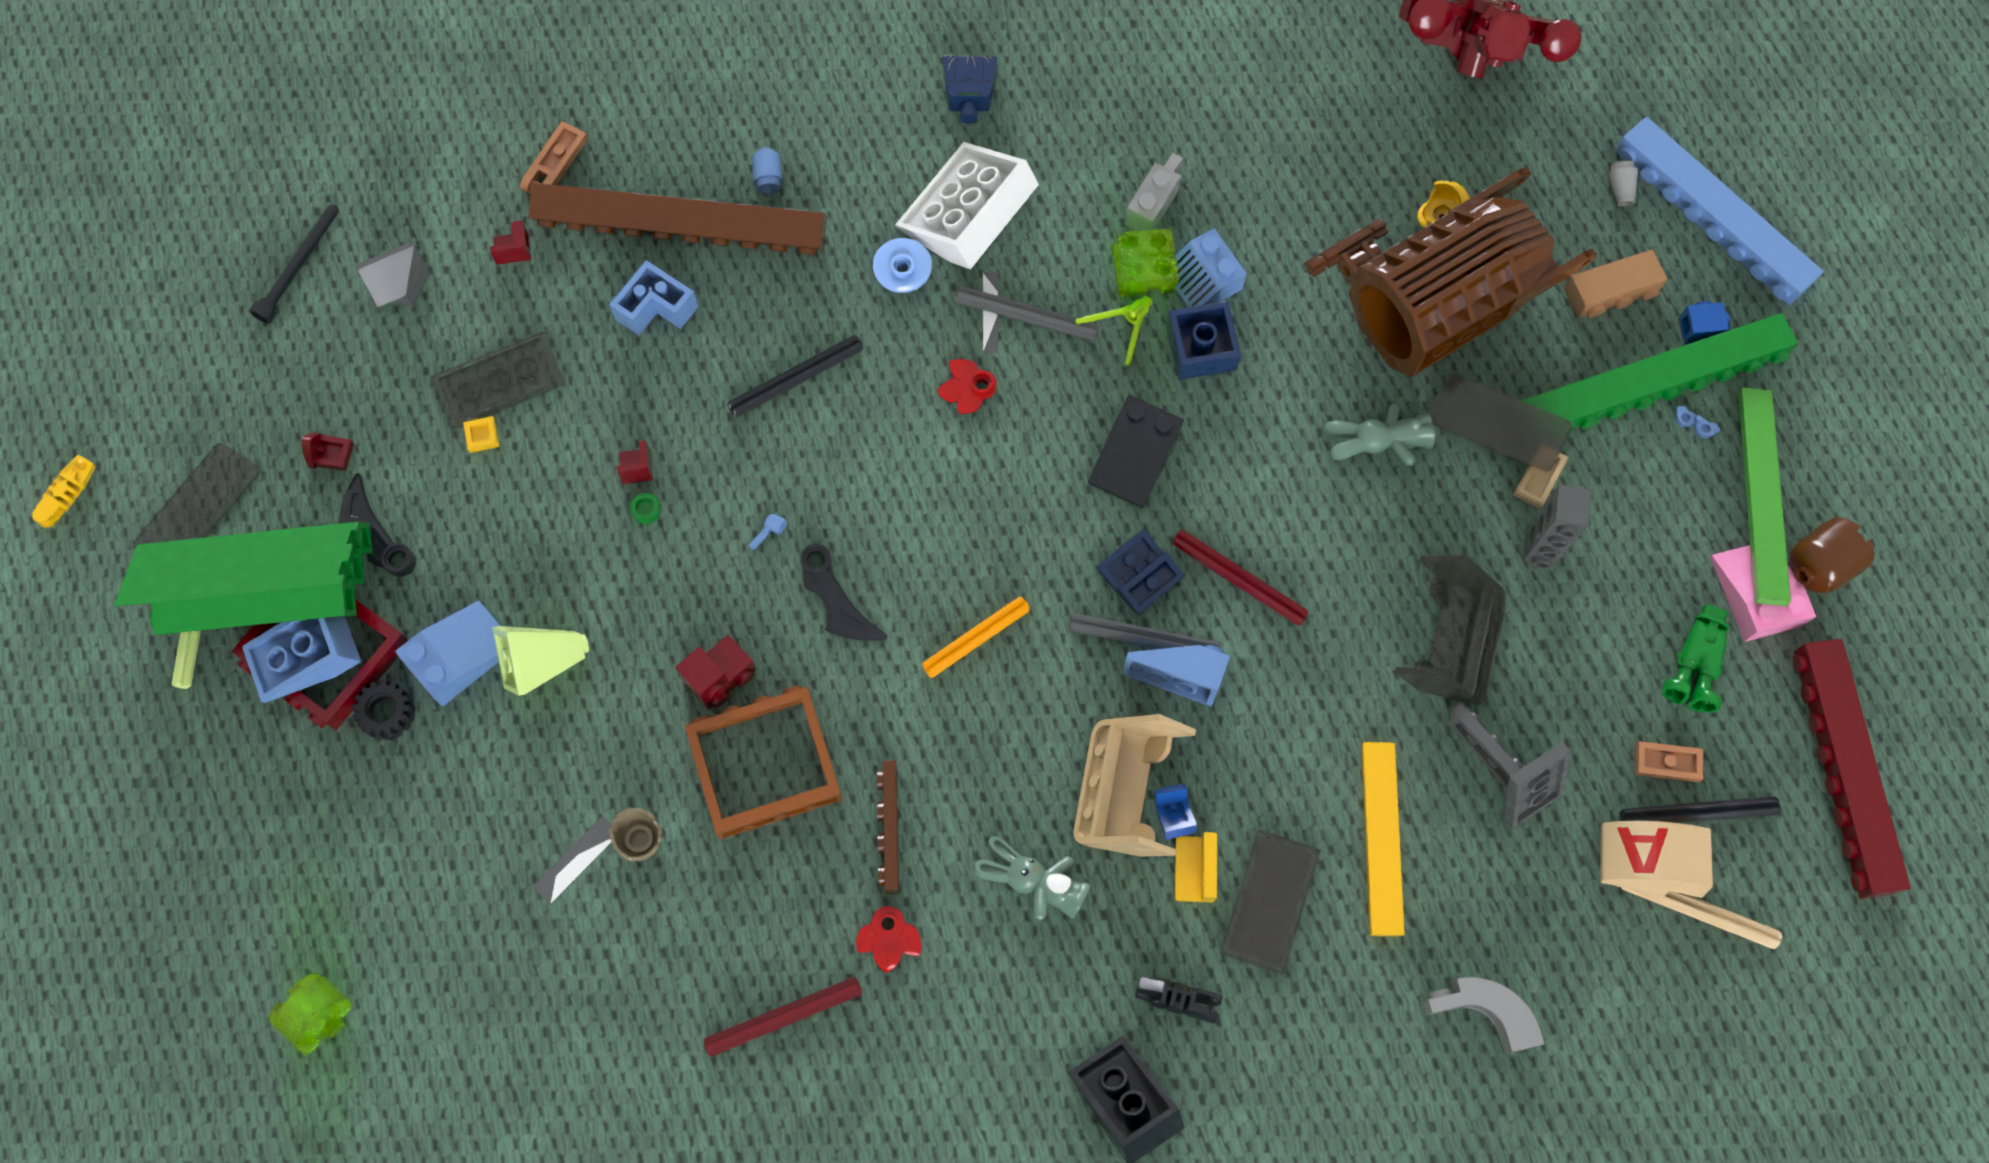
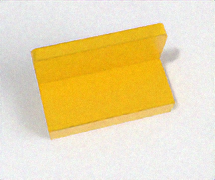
[1175,832,1217,903]

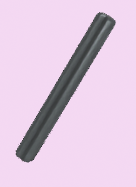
[955,286,1099,341]
[1069,613,1223,649]

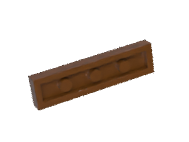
[877,760,899,895]

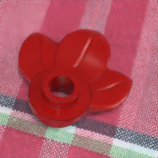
[937,359,997,414]
[856,906,922,973]

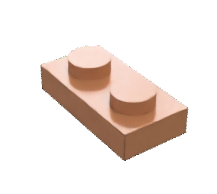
[1635,741,1703,783]

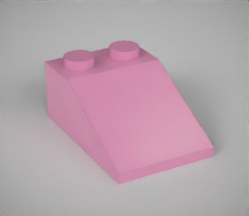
[1710,545,1816,642]

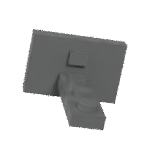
[1450,703,1571,829]

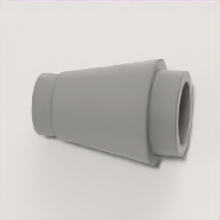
[1608,161,1638,207]

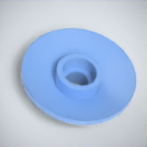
[873,238,932,293]

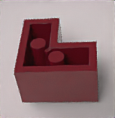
[675,635,756,710]

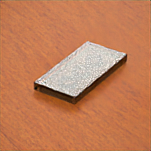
[431,331,566,430]
[1220,829,1321,975]

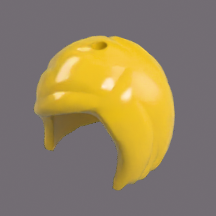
[1417,180,1470,228]

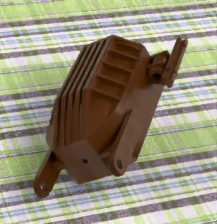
[1304,167,1597,377]

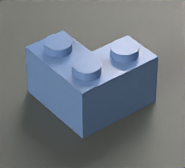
[609,260,699,335]

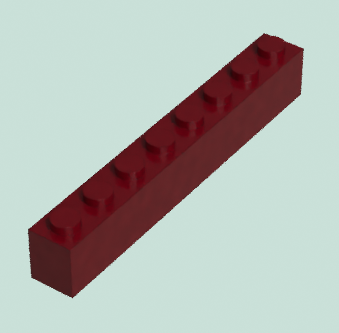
[1793,639,1911,899]

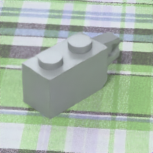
[1125,153,1183,237]

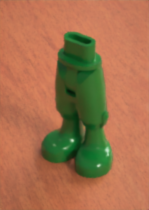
[1661,604,1729,713]

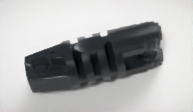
[1135,977,1223,1024]

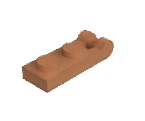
[520,121,588,193]

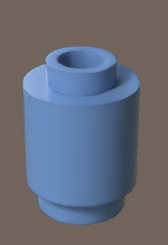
[752,148,783,194]

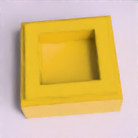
[463,416,500,453]

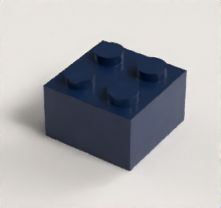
[1166,301,1241,380]

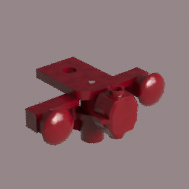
[1398,0,1582,78]

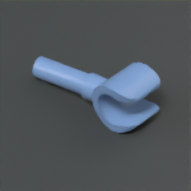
[748,514,787,550]

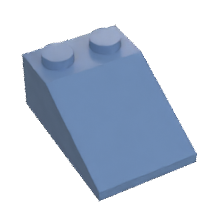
[395,601,500,707]
[242,617,361,703]
[1122,645,1230,706]

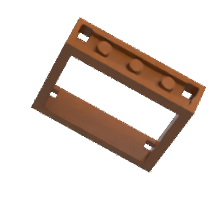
[685,686,843,840]

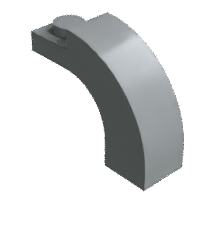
[1422,977,1544,1054]

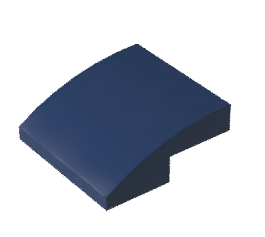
[1095,529,1185,614]

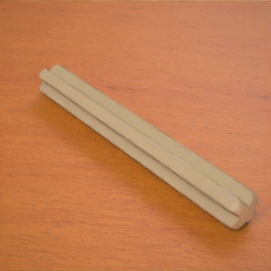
[1621,887,1782,949]

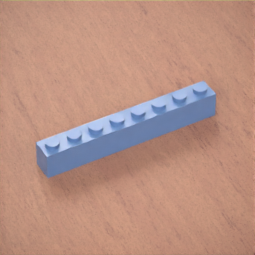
[1615,116,1824,306]

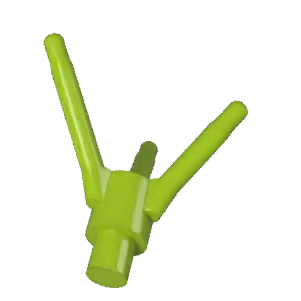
[1075,296,1153,366]

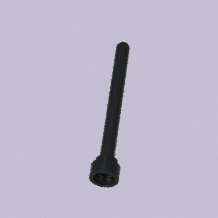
[249,204,339,325]

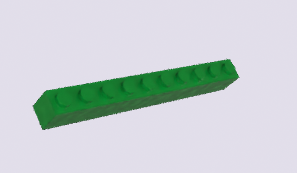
[1501,313,1798,448]

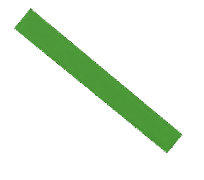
[1738,387,1791,607]

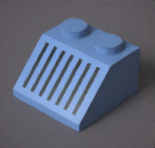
[1162,228,1247,308]

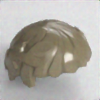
[609,808,662,862]

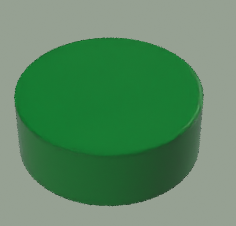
[629,492,662,524]

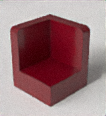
[490,220,532,265]
[617,440,653,484]

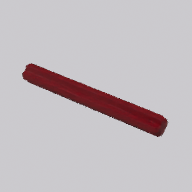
[1173,530,1308,626]
[704,977,862,1056]

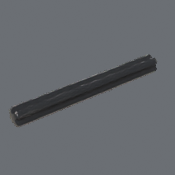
[727,335,863,417]
[1619,796,1781,823]

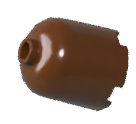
[1789,517,1875,594]

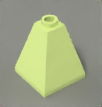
[492,626,589,696]

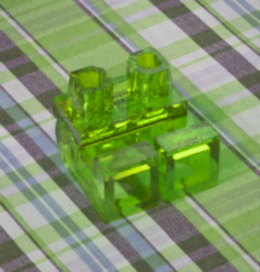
[1111,228,1179,297]

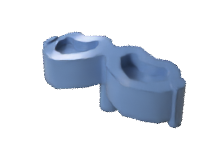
[1673,406,1720,438]

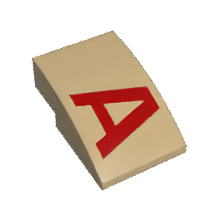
[1601,821,1713,898]

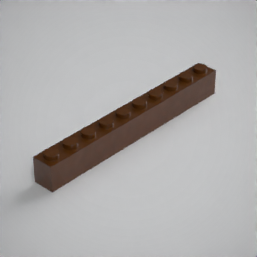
[528,182,827,255]

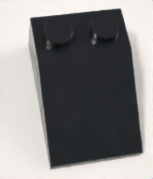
[1088,395,1184,509]
[1068,1036,1185,1163]

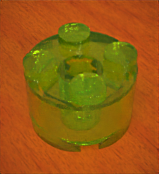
[268,973,352,1056]

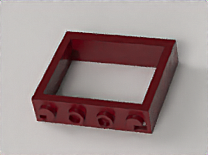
[231,599,409,731]

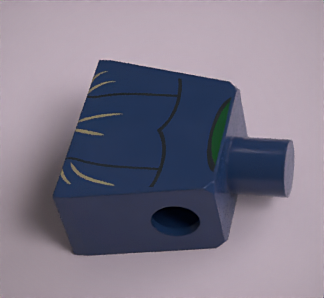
[943,56,997,124]

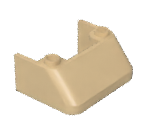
[1074,714,1196,857]

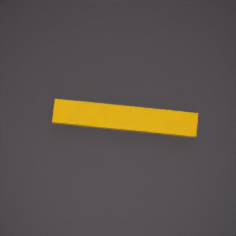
[1361,742,1405,936]

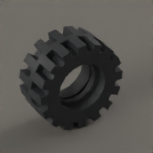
[352,680,416,741]

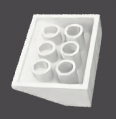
[895,142,1039,270]

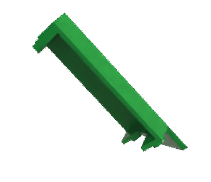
[113,522,373,635]

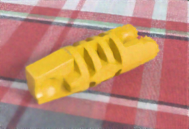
[32,455,96,528]

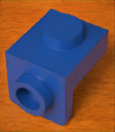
[1154,784,1197,840]

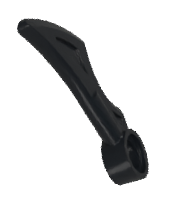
[339,473,416,577]
[800,544,887,641]

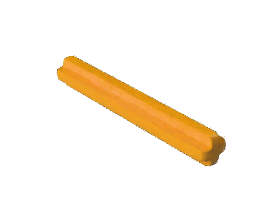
[922,597,1030,678]

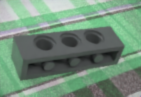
[1523,484,1592,569]

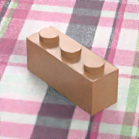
[1564,249,1668,318]

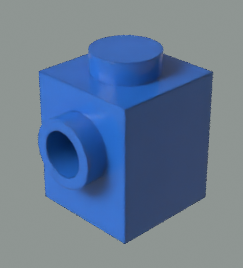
[1678,301,1731,345]

